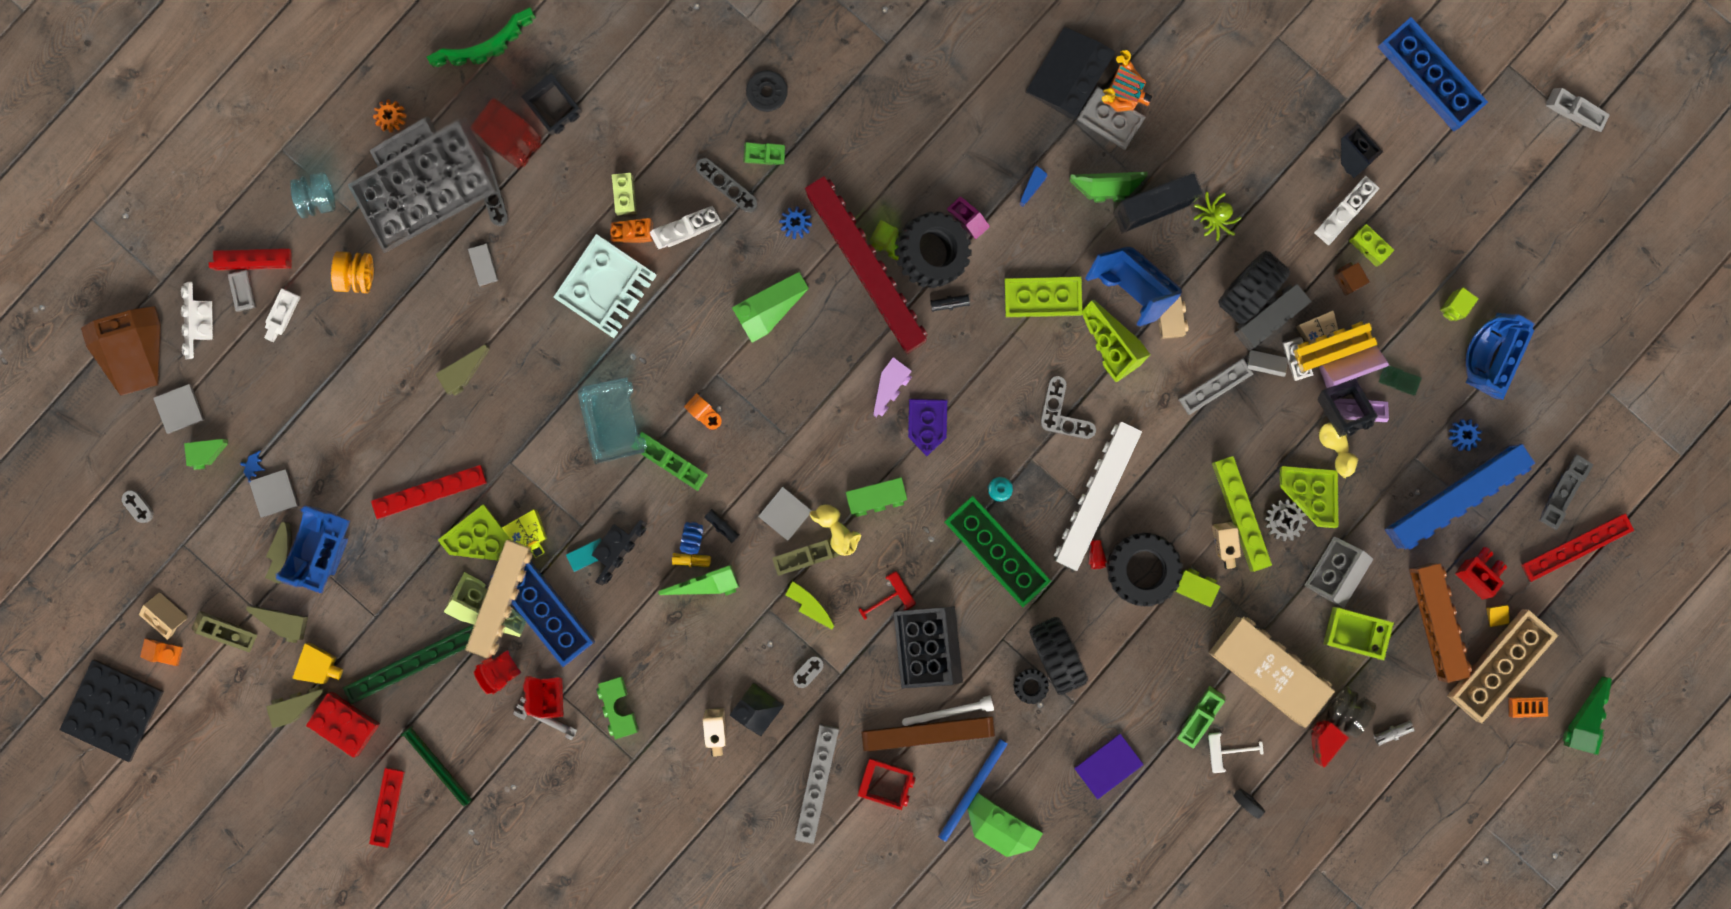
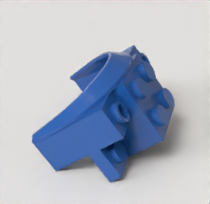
[276,506,350,593]

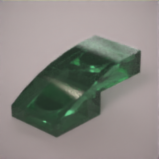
[1378,366,1422,397]

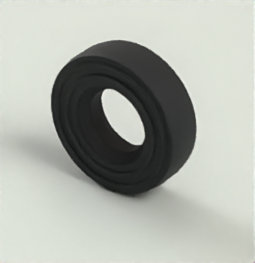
[1233,789,1265,819]

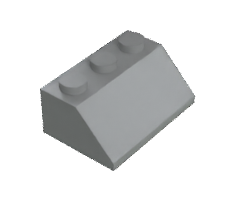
[1305,537,1373,608]

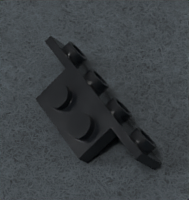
[592,519,647,586]

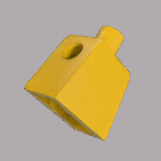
[293,643,343,684]

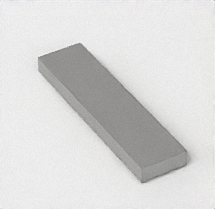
[1178,358,1253,415]

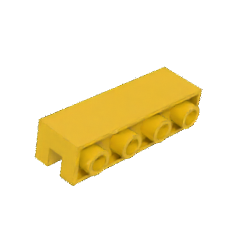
[1293,322,1377,372]

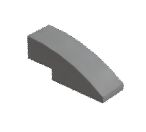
[1545,88,1609,132]

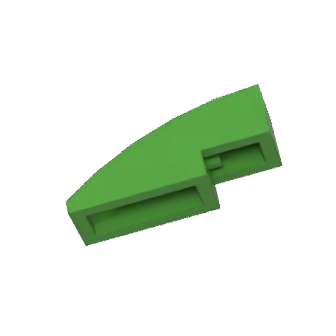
[1177,686,1226,749]

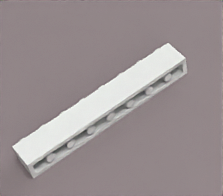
[1054,422,1142,571]

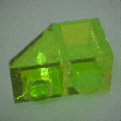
[870,220,900,261]

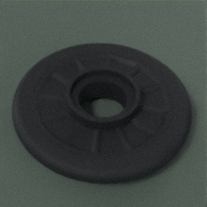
[746,70,788,112]

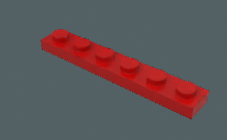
[371,465,487,519]
[1521,513,1634,582]

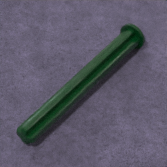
[401,726,472,806]

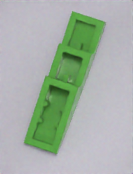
[631,432,708,491]

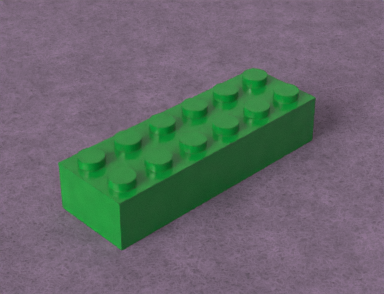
[944,496,1051,607]

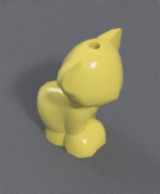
[1319,423,1358,478]
[810,504,861,555]

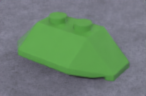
[1069,172,1148,202]
[968,792,1043,857]

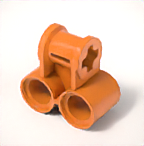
[684,393,722,430]

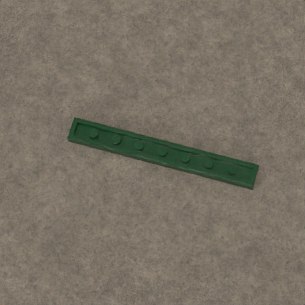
[342,624,475,705]

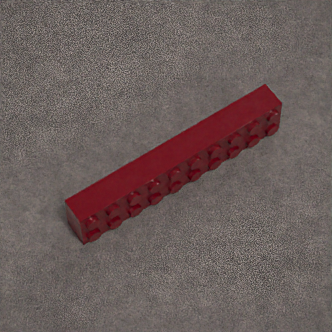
[805,176,928,355]

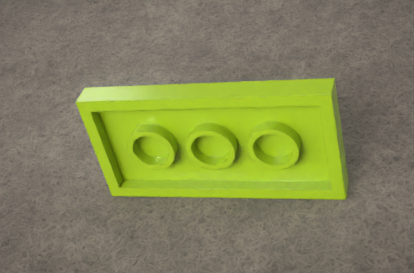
[1004,277,1082,318]

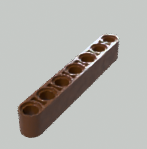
[861,716,995,751]

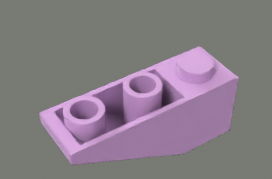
[873,357,912,418]

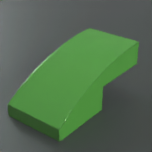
[743,142,785,165]

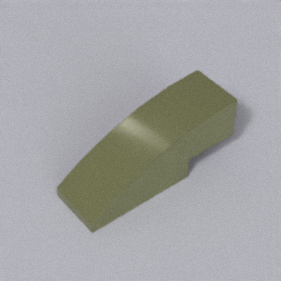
[265,522,292,584]

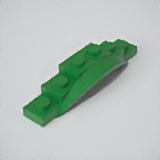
[426,8,536,67]

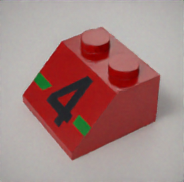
[1311,720,1349,768]

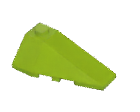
[1082,300,1151,382]

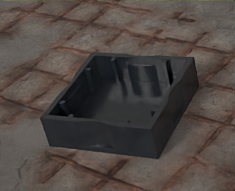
[1113,172,1203,234]

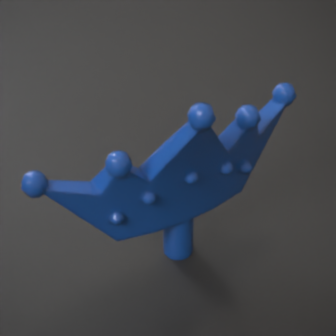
[240,450,265,482]

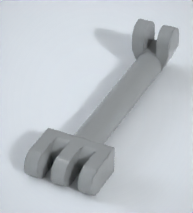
[513,696,577,740]

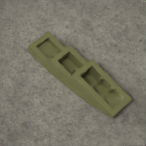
[772,538,840,576]

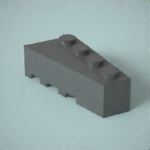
[1235,284,1312,351]

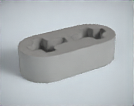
[122,491,154,523]
[793,656,824,688]

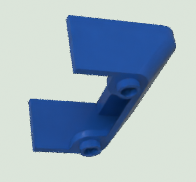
[1085,247,1182,326]

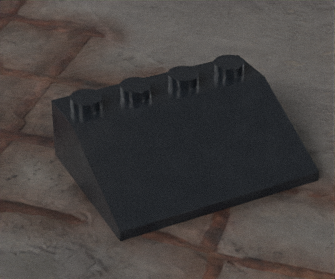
[1026,27,1115,121]
[893,606,963,689]

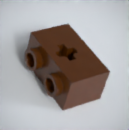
[1334,262,1370,296]

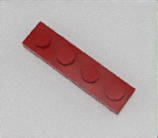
[369,767,405,848]

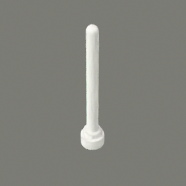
[902,695,994,726]

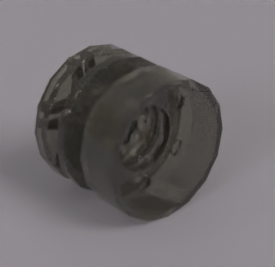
[1326,686,1376,738]

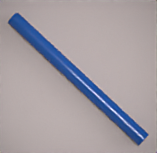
[938,739,1008,842]

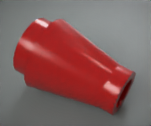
[1088,540,1107,569]

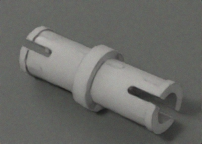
[1373,720,1414,746]

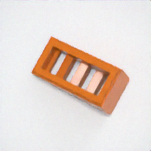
[1508,697,1548,718]

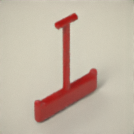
[858,571,916,620]

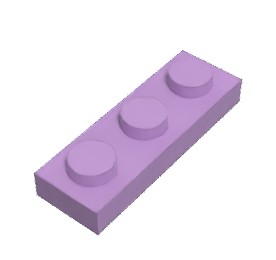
[1334,398,1389,422]

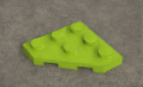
[1280,466,1339,528]
[438,504,511,561]

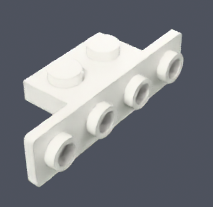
[181,282,213,359]

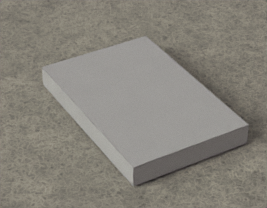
[1077,87,1146,150]

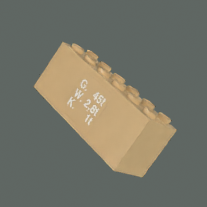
[1208,617,1335,728]

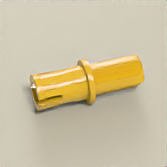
[672,553,711,568]

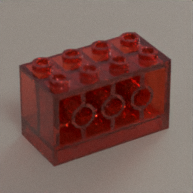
[471,97,542,169]

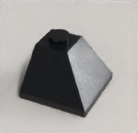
[1341,124,1383,178]
[730,682,784,736]

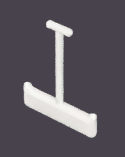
[1208,732,1264,773]

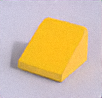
[1486,605,1509,627]

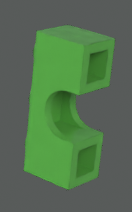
[597,676,639,739]

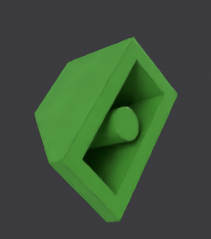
[184,439,228,470]

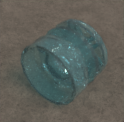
[290,172,335,219]

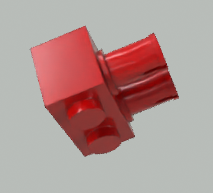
[1455,547,1507,600]

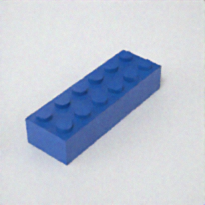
[1378,17,1488,131]
[490,560,596,667]

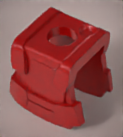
[473,650,522,695]

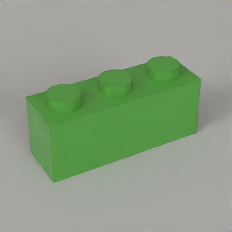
[846,478,907,517]

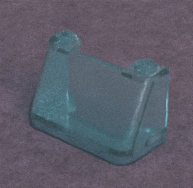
[578,377,647,465]

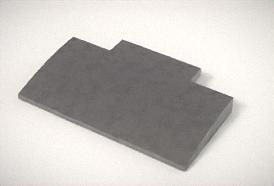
[348,117,497,253]

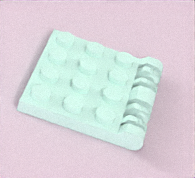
[553,234,657,338]

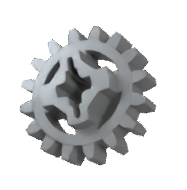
[1264,500,1307,541]

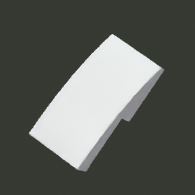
[1282,337,1313,381]

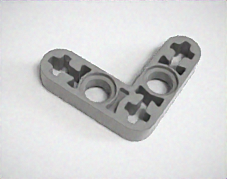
[1041,376,1096,439]

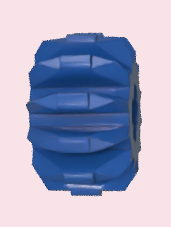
[779,206,812,239]
[1448,419,1482,451]
[680,522,703,554]

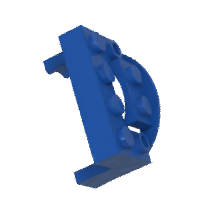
[1465,313,1534,400]

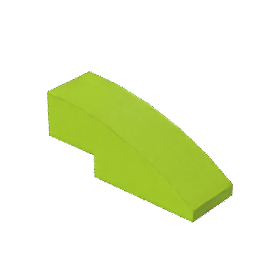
[785,581,834,629]

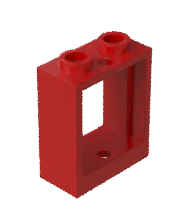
[858,757,916,810]

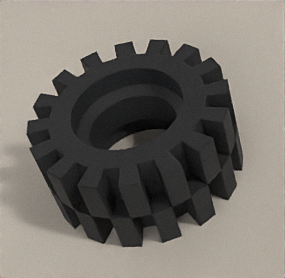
[1013,669,1049,704]

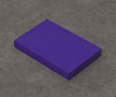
[1074,733,1143,800]

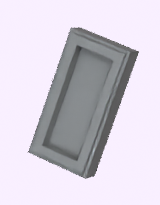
[468,244,498,286]
[228,270,256,312]
[1247,350,1288,377]

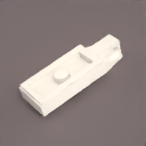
[264,288,300,342]

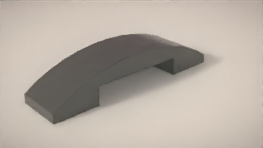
[1539,455,1594,530]

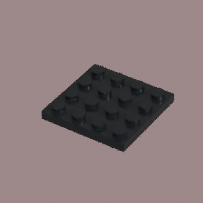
[59,659,164,762]

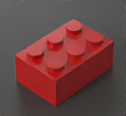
[306,692,380,758]

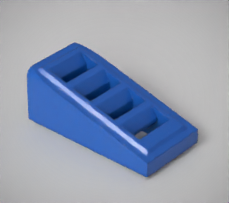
[1020,166,1047,207]

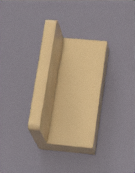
[139,593,187,640]

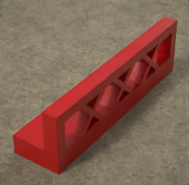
[209,249,292,271]

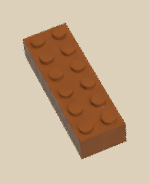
[1409,563,1471,683]

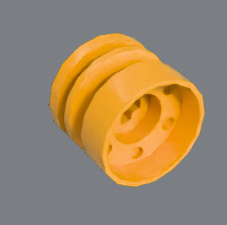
[331,251,374,294]

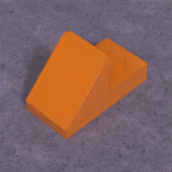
[140,638,183,666]

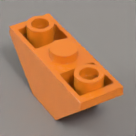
[610,218,653,243]

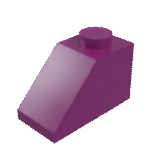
[947,196,990,239]

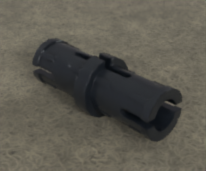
[930,294,970,312]
[704,509,740,544]

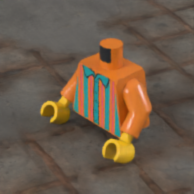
[1102,50,1152,112]

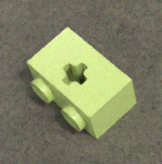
[612,173,637,216]

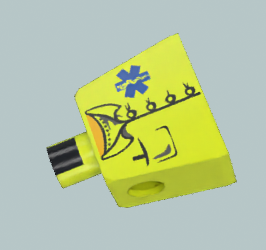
[502,510,547,558]

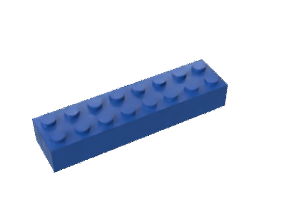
[1384,444,1535,550]

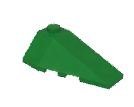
[1563,676,1612,755]

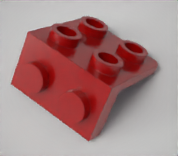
[523,676,564,719]

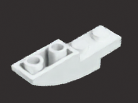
[1314,176,1380,245]
[649,206,721,249]

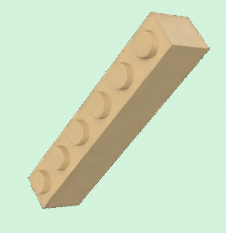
[466,540,533,658]

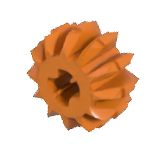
[373,99,407,133]

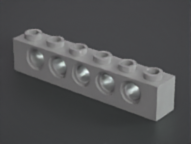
[795,724,839,844]

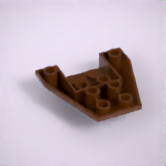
[81,306,161,396]

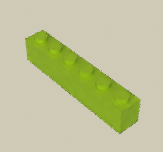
[1212,456,1272,572]

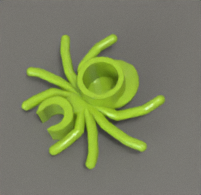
[1193,192,1241,241]

